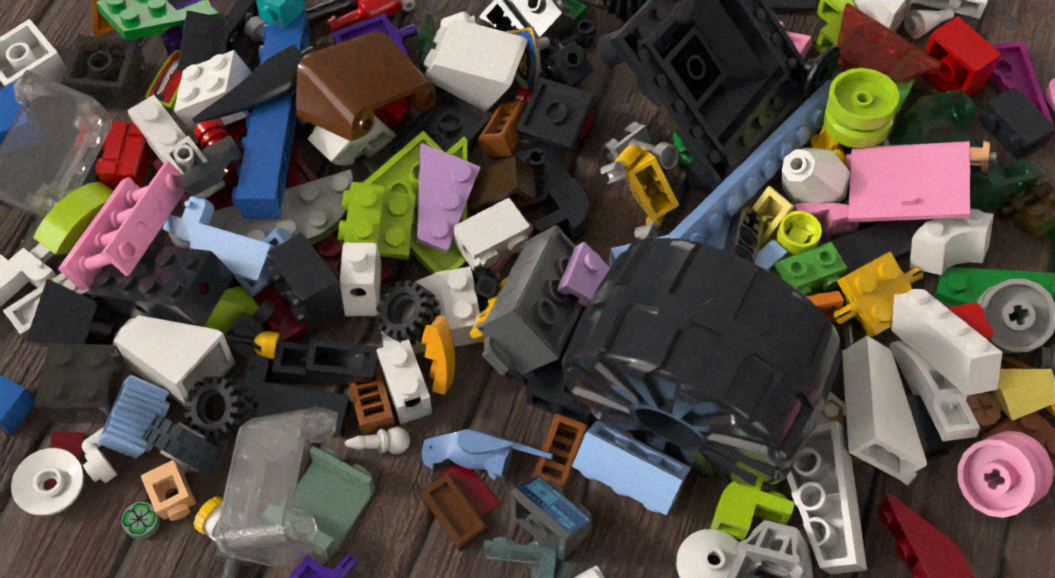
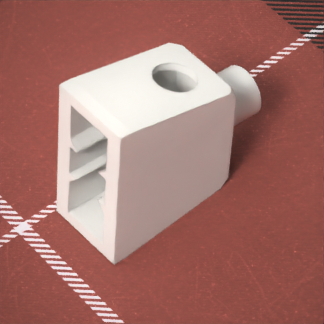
[340,243,382,316]

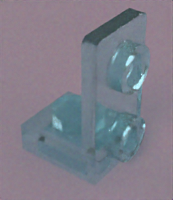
[484,537,556,578]

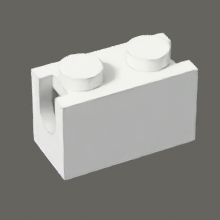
[453,198,530,271]
[376,339,432,424]

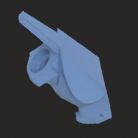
[421,428,553,480]

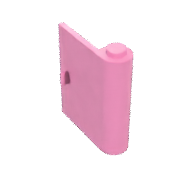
[846,141,970,222]

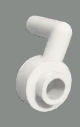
[82,427,117,483]

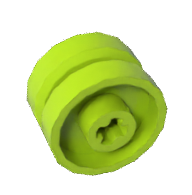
[823,68,899,149]

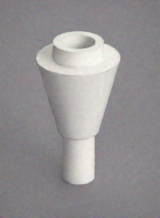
[904,8,954,39]

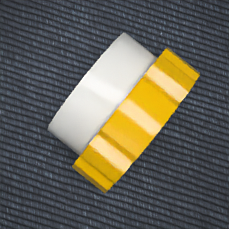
[194,496,236,541]

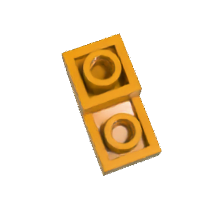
[422,315,455,395]

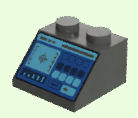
[510,475,593,562]

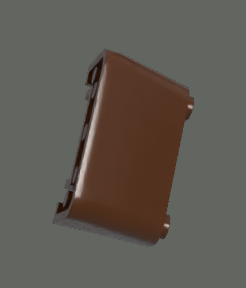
[296,31,436,141]

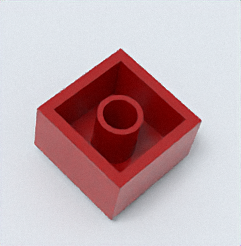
[919,16,1002,108]

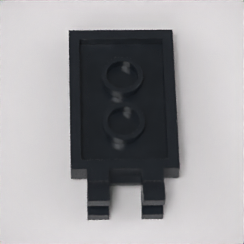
[385,89,492,163]

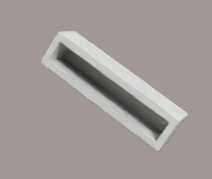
[891,289,1002,396]

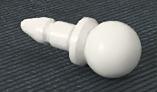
[345,427,410,454]

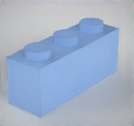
[572,420,691,515]

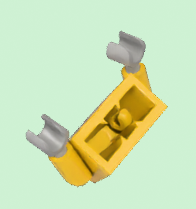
[601,145,679,239]

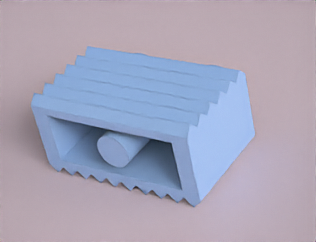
[98,375,170,459]

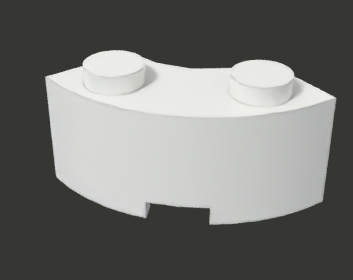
[308,115,396,165]
[910,209,994,275]

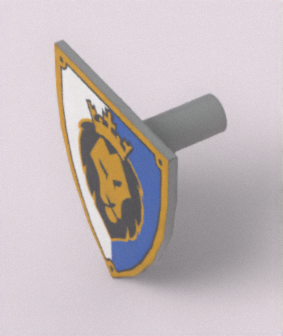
[505,26,550,91]

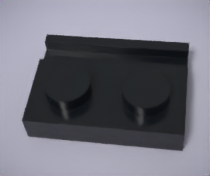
[177,10,231,72]

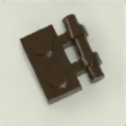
[996,182,1055,238]

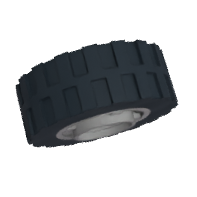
[142,413,224,476]

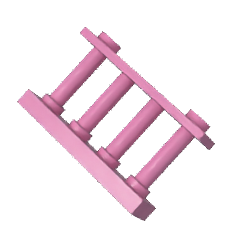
[58,161,186,291]

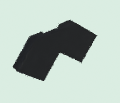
[179,135,242,197]

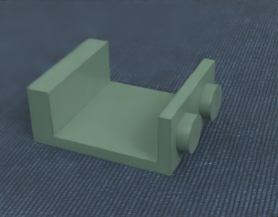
[265,446,376,561]

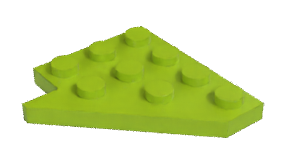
[363,131,467,274]

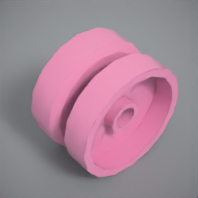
[958,431,1053,518]

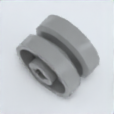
[976,279,1055,353]

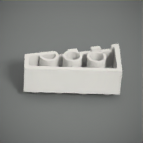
[787,421,867,575]

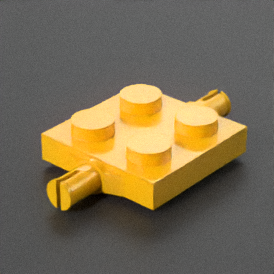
[833,251,923,338]

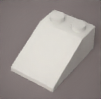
[378,267,481,353]

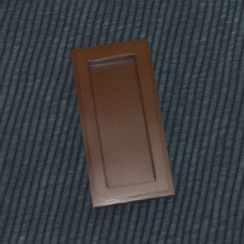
[419,473,488,551]

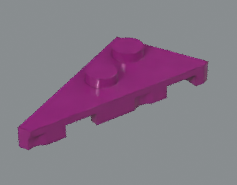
[990,42,1054,125]

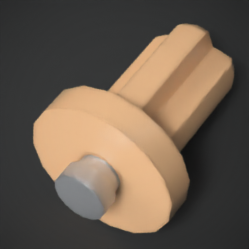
[970,141,997,172]

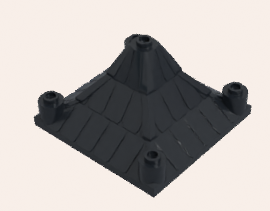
[597,0,806,191]

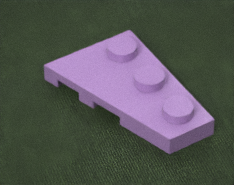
[416,143,480,254]
[557,242,610,307]

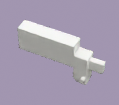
[0,243,56,307]

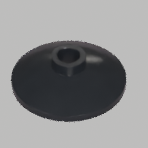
[803,45,840,100]

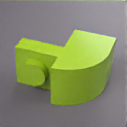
[710,479,795,540]

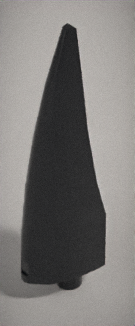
[192,44,315,123]

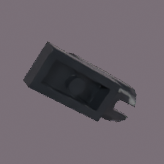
[503,359,593,427]

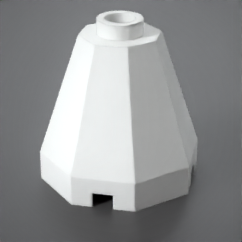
[782,148,850,205]

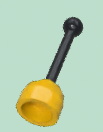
[205,327,280,359]

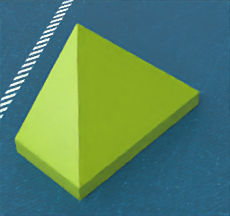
[204,286,259,334]

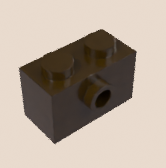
[467,156,536,215]

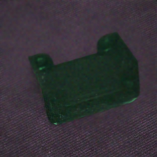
[890,89,1043,213]

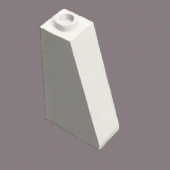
[842,336,927,480]

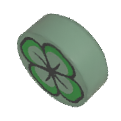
[121,502,160,540]

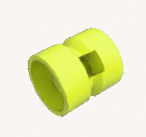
[775,211,822,259]

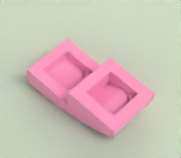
[792,202,860,236]

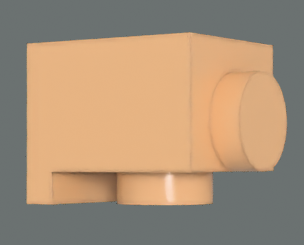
[141,460,197,521]

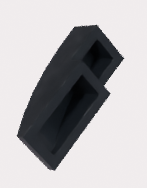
[272,339,378,385]

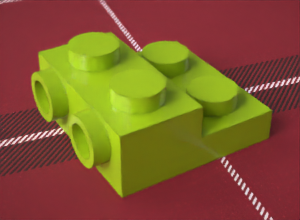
[337,182,415,260]

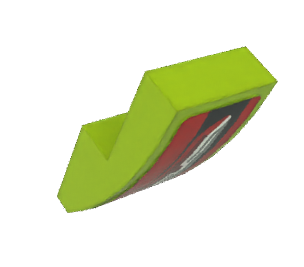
[145,50,183,110]

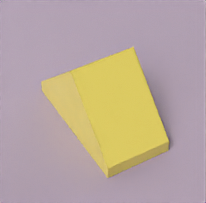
[752,186,794,252]
[991,369,1055,421]

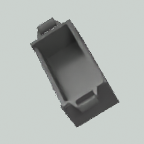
[477,225,582,375]

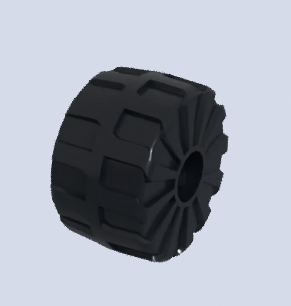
[562,238,841,486]

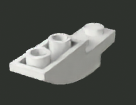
[127,95,226,199]
[890,341,980,441]

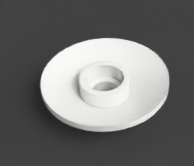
[11,448,84,516]
[676,529,739,578]

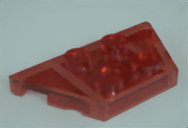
[836,3,943,85]

